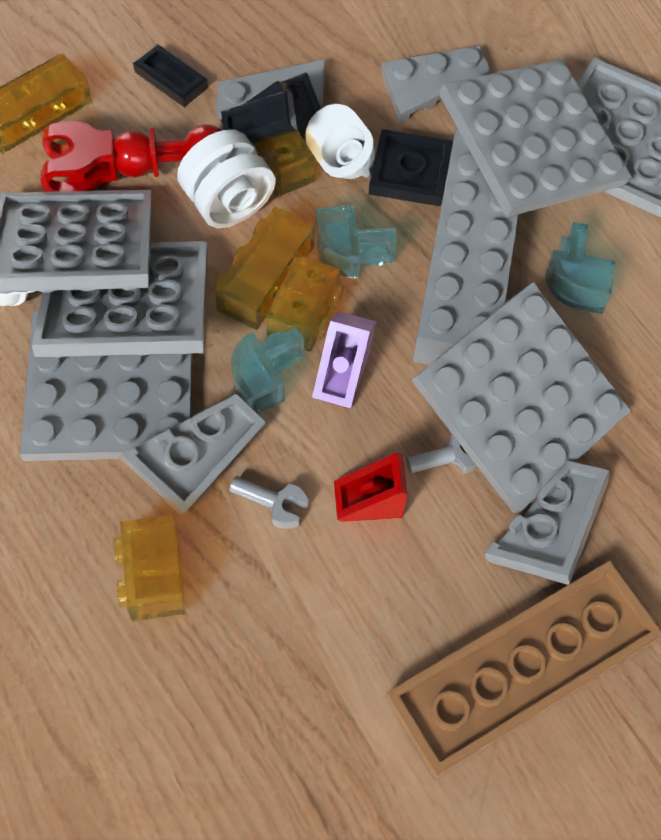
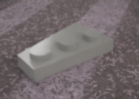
[381,46,490,124]
[216,60,324,119]
[118,394,266,515]
[484,461,609,585]

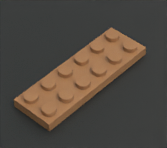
[385,561,661,779]

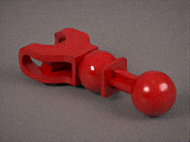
[40,121,222,192]

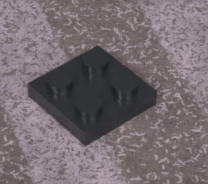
[368,129,453,207]

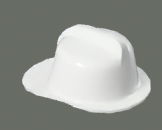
[306,104,375,179]

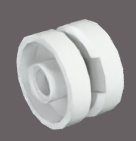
[177,130,276,228]

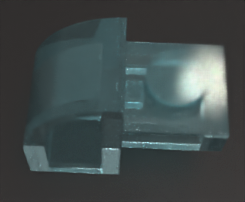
[315,206,397,278]
[546,222,615,314]
[231,327,304,414]

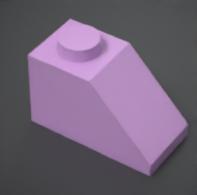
[312,312,377,408]

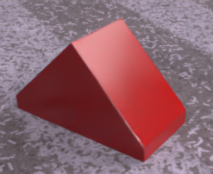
[334,452,408,522]

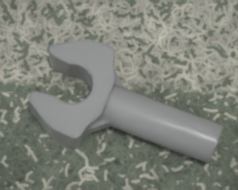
[406,434,478,474]
[229,476,309,529]

